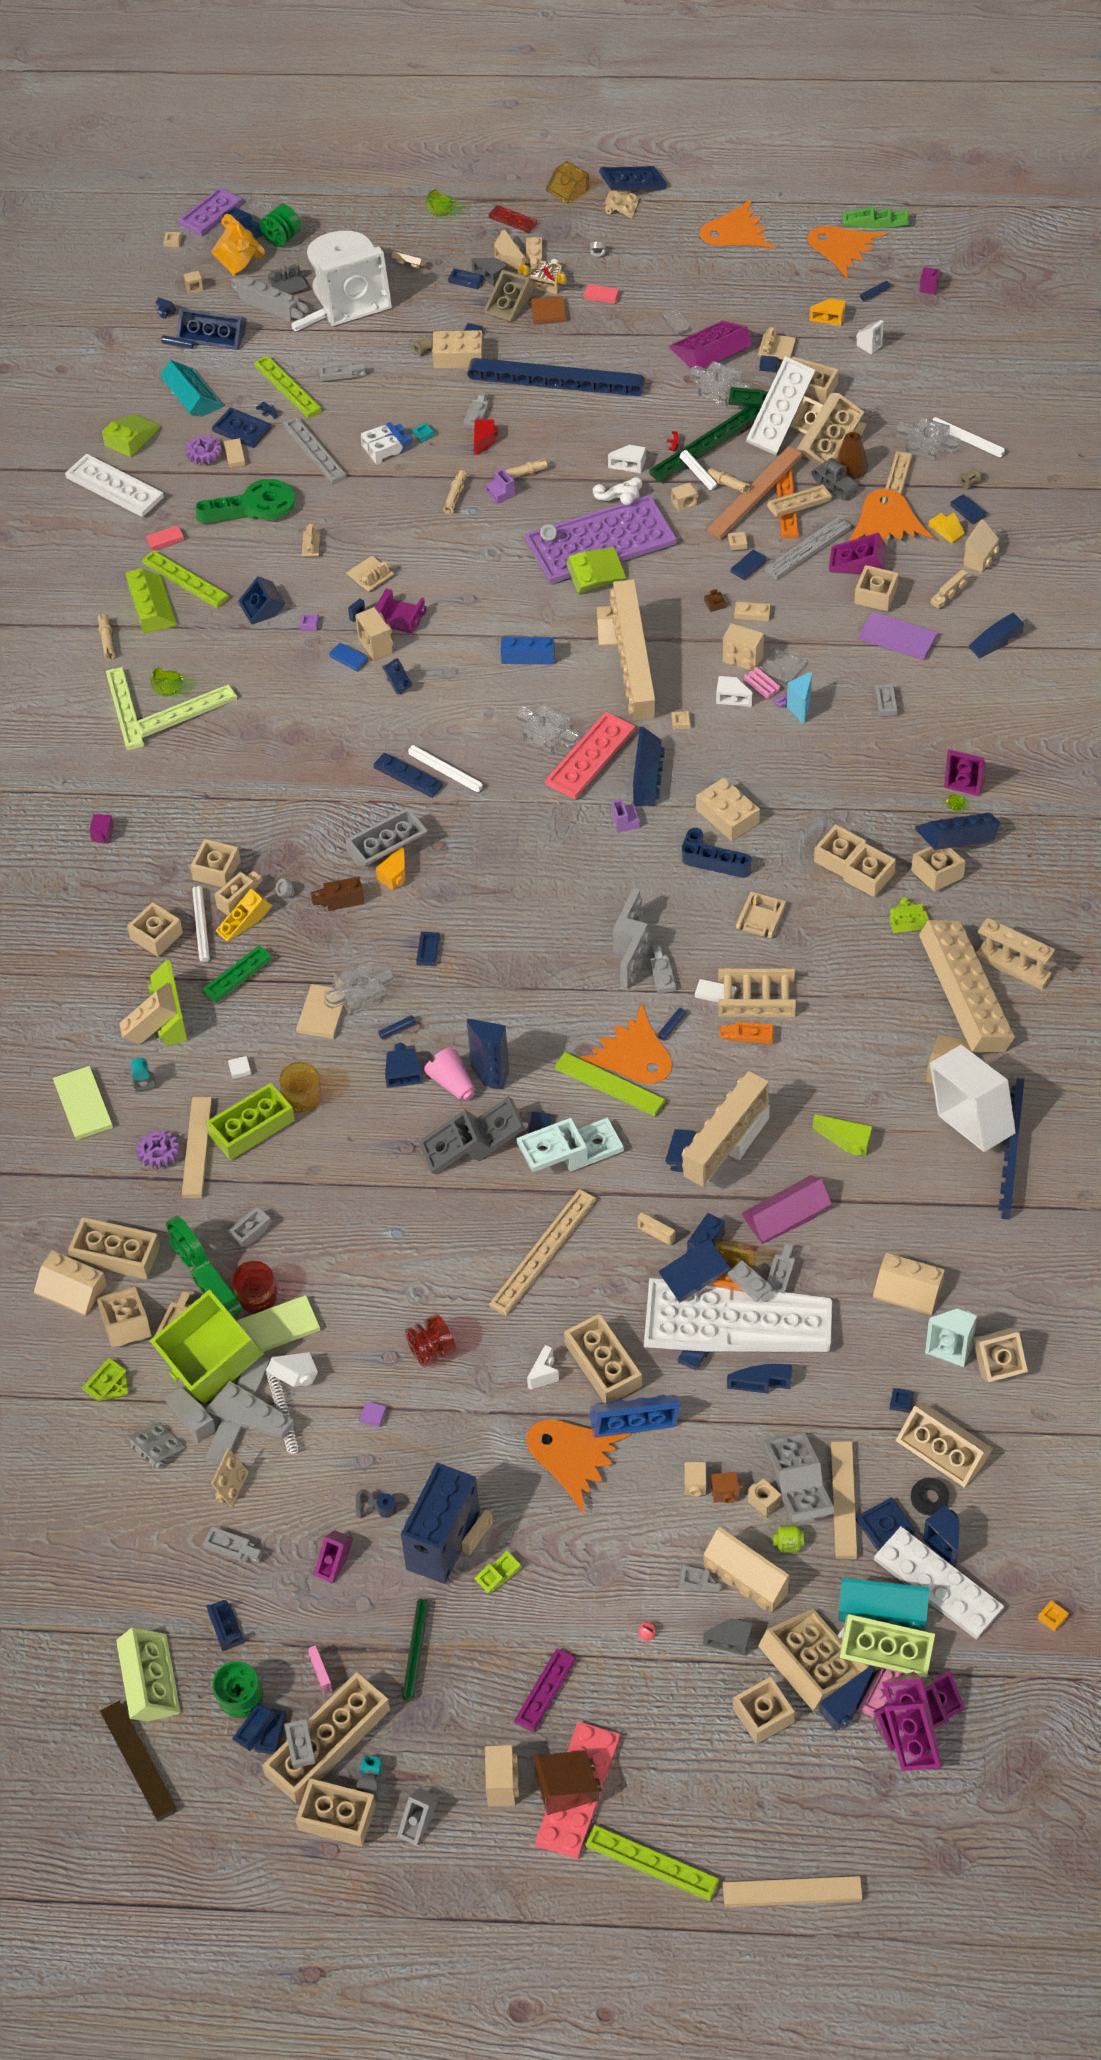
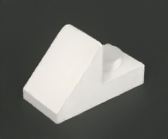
[527,1345,559,1390]

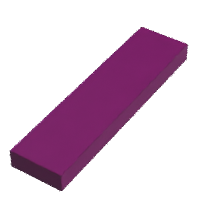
[514,1648,576,1733]

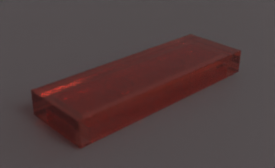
[489,205,537,233]

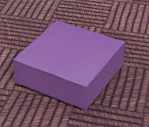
[299,614,319,631]
[360,1402,386,1427]

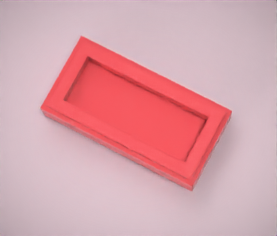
[584,284,619,304]
[146,526,184,551]

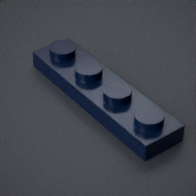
[374,752,443,798]

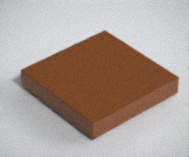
[531,296,566,324]

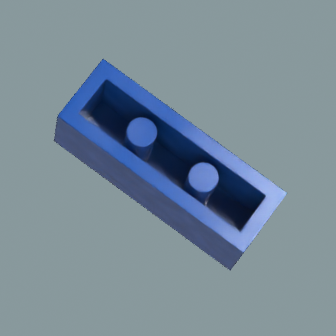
[501,637,555,665]

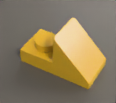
[928,512,965,544]

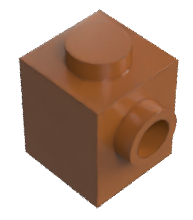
[711,1472,743,1503]

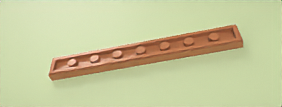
[707,446,802,540]

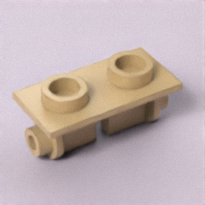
[302,524,320,557]

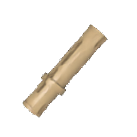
[505,458,548,478]
[707,468,750,494]
[443,470,467,514]
[97,614,115,660]

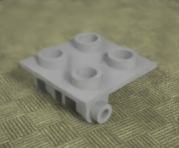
[127,1422,186,1469]

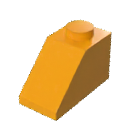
[810,298,846,326]
[376,847,406,891]

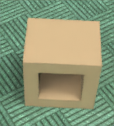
[183,271,203,294]

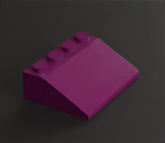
[669,320,752,371]

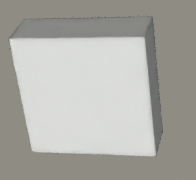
[228,1056,251,1079]

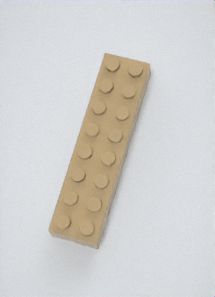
[610,579,655,721]
[919,920,1015,1052]

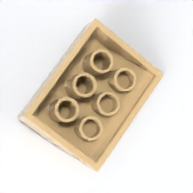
[758,1608,862,1711]

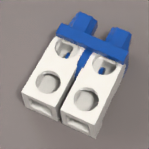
[361,422,412,465]

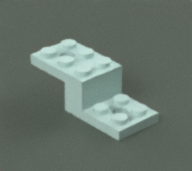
[516,1117,624,1173]

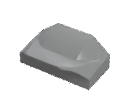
[228,1207,271,1247]

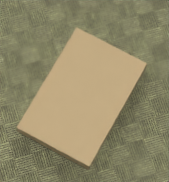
[296,984,348,1039]

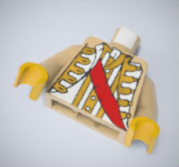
[518,259,567,294]

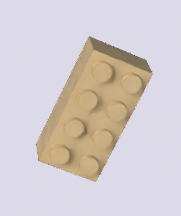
[68,1217,160,1280]
[564,1313,642,1404]

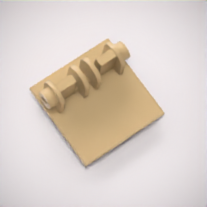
[604,189,640,219]
[758,327,796,360]
[346,556,394,592]
[211,1448,249,1507]

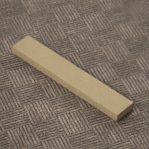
[182,1097,212,1198]
[831,1442,857,1559]
[723,1876,862,1907]

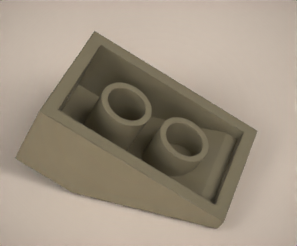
[483,270,536,322]

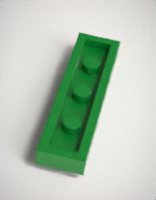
[203,945,272,1003]

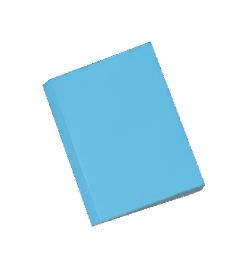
[787,673,812,723]

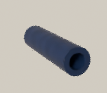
[860,281,890,301]
[161,335,194,349]
[657,1008,686,1041]
[378,1015,416,1039]

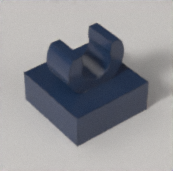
[156,297,176,319]

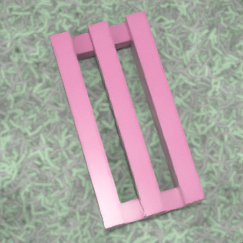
[744,667,781,700]
[308,1645,332,1695]

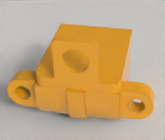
[211,214,265,275]

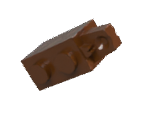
[311,876,365,911]

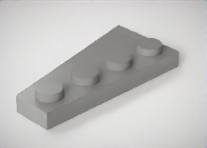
[205,1381,295,1439]

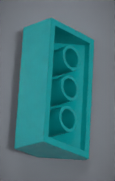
[160,360,224,417]
[838,1578,930,1631]

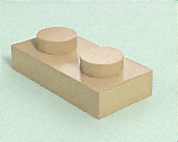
[391,251,427,268]
[734,602,770,621]

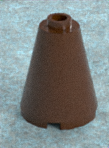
[836,432,868,479]

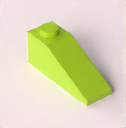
[813,1114,872,1157]

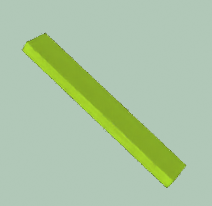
[254,355,322,419]
[142,550,229,609]
[555,1052,665,1117]
[585,1825,719,1901]

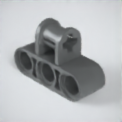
[811,458,858,500]

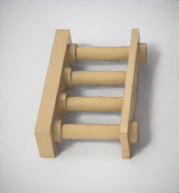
[976,918,1055,990]
[718,968,796,1017]

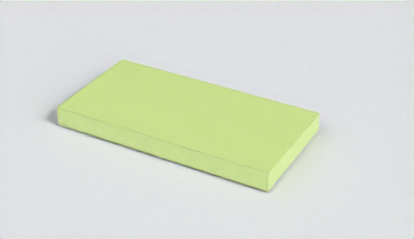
[53,1066,113,1140]
[237,1295,320,1352]

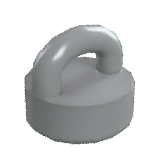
[590,242,606,257]
[540,523,557,541]
[275,879,295,898]

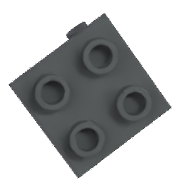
[268,264,308,294]

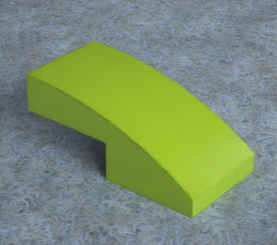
[474,1551,523,1594]

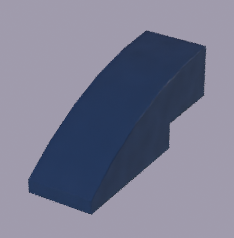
[222,207,263,239]
[969,612,1024,659]
[727,1364,792,1394]

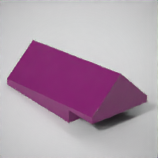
[742,1175,831,1244]
[874,1669,966,1751]
[882,1671,942,1771]

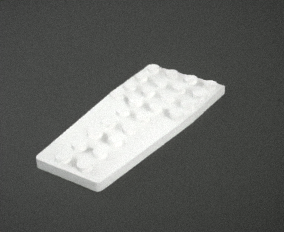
[644,1278,832,1352]

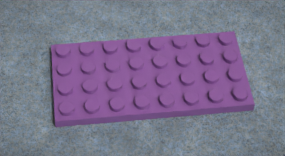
[524,495,677,584]

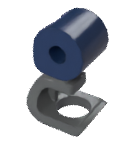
[356,1489,396,1518]

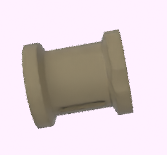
[412,336,433,356]
[959,468,982,489]

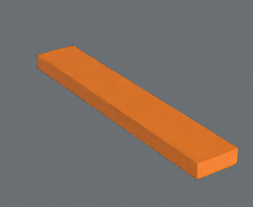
[776,468,799,539]

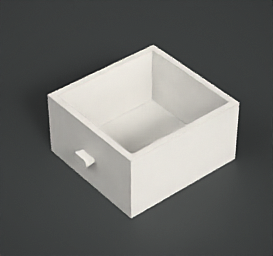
[930,1045,1015,1152]

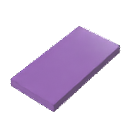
[178,187,243,236]
[859,612,938,660]

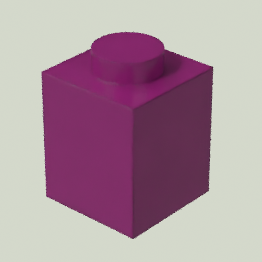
[89,814,114,843]

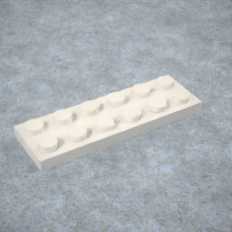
[746,356,815,455]
[65,454,164,517]
[874,1527,1004,1640]

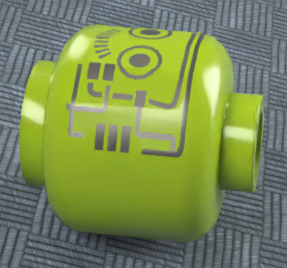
[773,1525,804,1553]

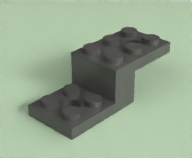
[419,1096,525,1175]

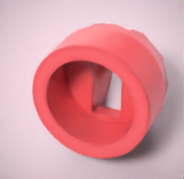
[639,1621,656,1641]

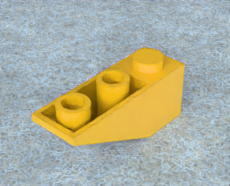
[216,888,273,942]

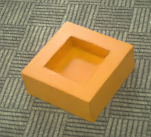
[1037,1600,1069,1632]

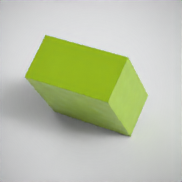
[150,1289,265,1405]

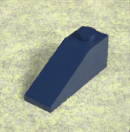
[819,1666,874,1731]

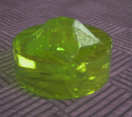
[946,794,965,811]

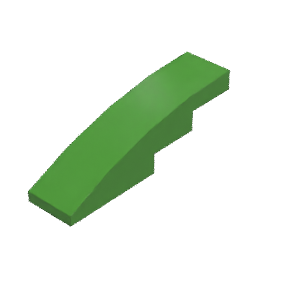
[843,206,909,228]

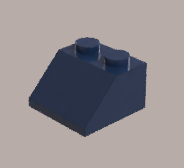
[238,576,286,624]
[923,1505,959,1568]

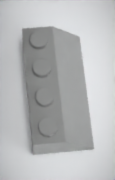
[346,807,428,866]

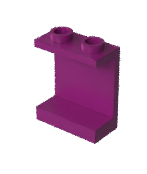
[375,588,427,634]

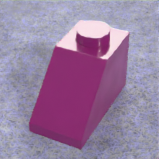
[920,267,942,295]
[314,1530,353,1583]

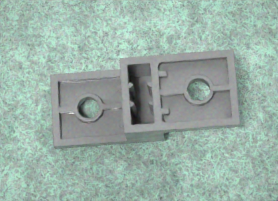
[613,888,650,989]
[764,1432,834,1522]

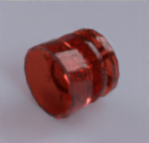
[231,1261,278,1314]
[405,1313,456,1368]

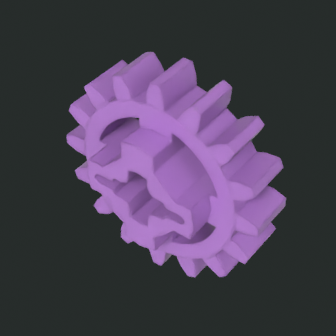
[185,434,222,465]
[136,1129,180,1169]

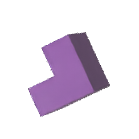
[486,469,515,504]
[611,799,640,833]

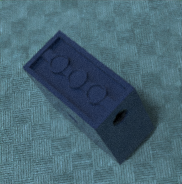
[401,1462,480,1584]

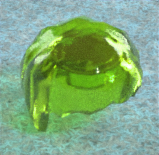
[426,189,454,217]
[150,667,183,697]

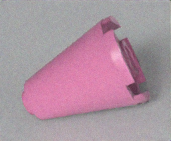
[424,1047,475,1101]

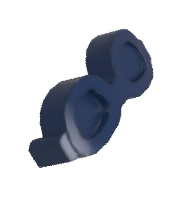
[256,402,278,419]

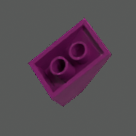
[829,533,887,574]
[944,749,986,796]

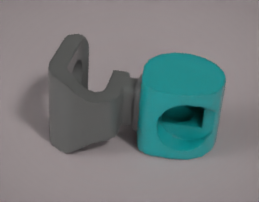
[130,1058,155,1093]
[356,1755,382,1799]

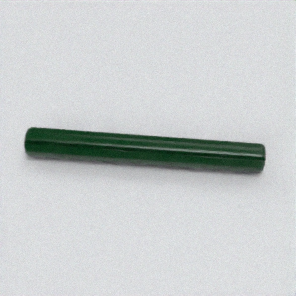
[402,1599,429,1701]

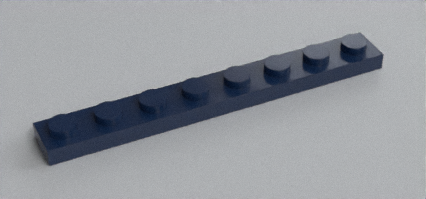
[998,1078,1025,1220]

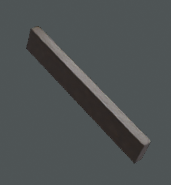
[100,1700,177,1822]

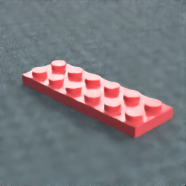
[545,712,635,800]
[535,1722,620,1859]

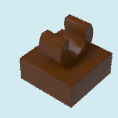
[704,589,727,612]

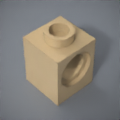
[671,483,698,512]
[684,1462,706,1497]
[748,1479,782,1518]

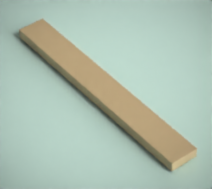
[874,451,913,546]
[489,1189,596,1316]

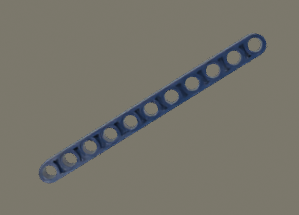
[467,358,645,396]

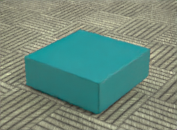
[412,423,435,443]

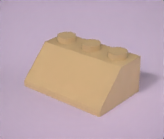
[119,983,177,1045]
[34,1250,107,1316]
[873,1253,945,1316]

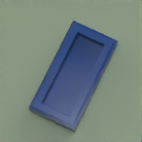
[329,642,368,672]

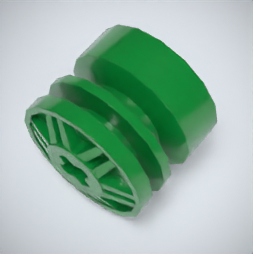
[259,204,301,247]
[212,1661,263,1718]

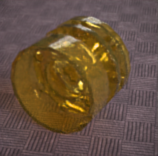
[279,1062,322,1114]

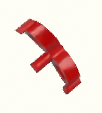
[667,431,678,451]

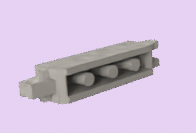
[231,276,309,321]

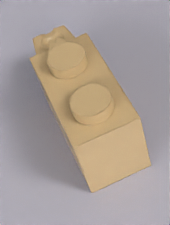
[215,871,262,915]

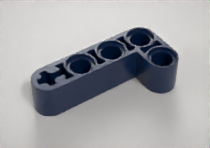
[682,828,752,878]

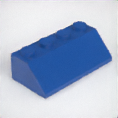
[589,1395,680,1438]

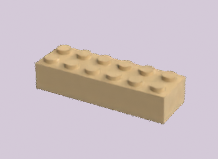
[682,1071,769,1187]
[262,1672,390,1804]

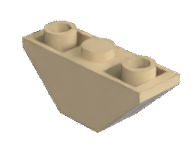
[494,230,526,270]

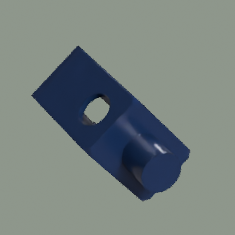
[385,1043,423,1088]

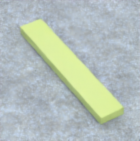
[106,667,144,751]
[134,684,237,738]

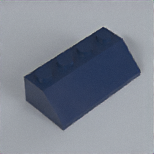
[176,308,247,350]
[633,726,665,806]
[915,812,1000,850]
[467,1019,509,1089]

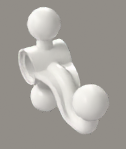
[593,477,642,505]

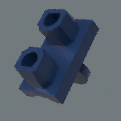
[382,658,413,694]

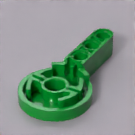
[196,479,295,524]
[166,1215,243,1317]

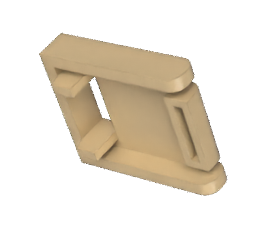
[736,892,786,939]

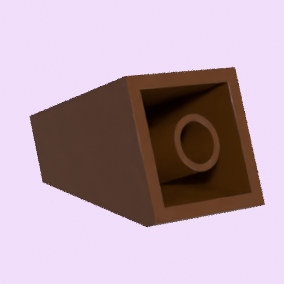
[533,1751,602,1815]

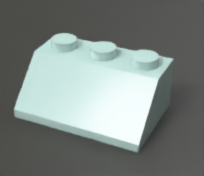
[925,1309,977,1367]

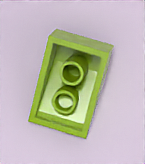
[102,414,160,457]
[566,547,626,594]

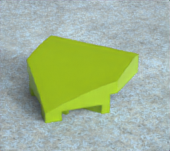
[889,897,929,934]
[82,1358,128,1401]

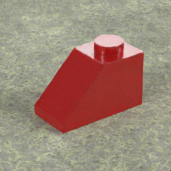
[474,419,498,455]

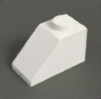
[856,320,884,354]
[608,445,646,473]
[716,676,752,707]
[267,1352,318,1387]

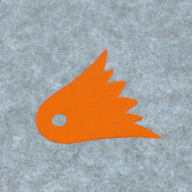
[699,198,777,248]
[807,226,888,278]
[849,489,934,541]
[577,1004,672,1084]
[526,1420,631,1513]

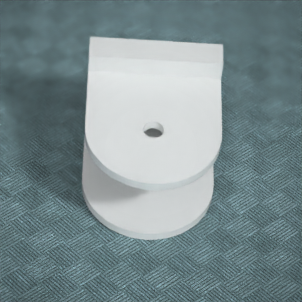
[307,231,392,326]

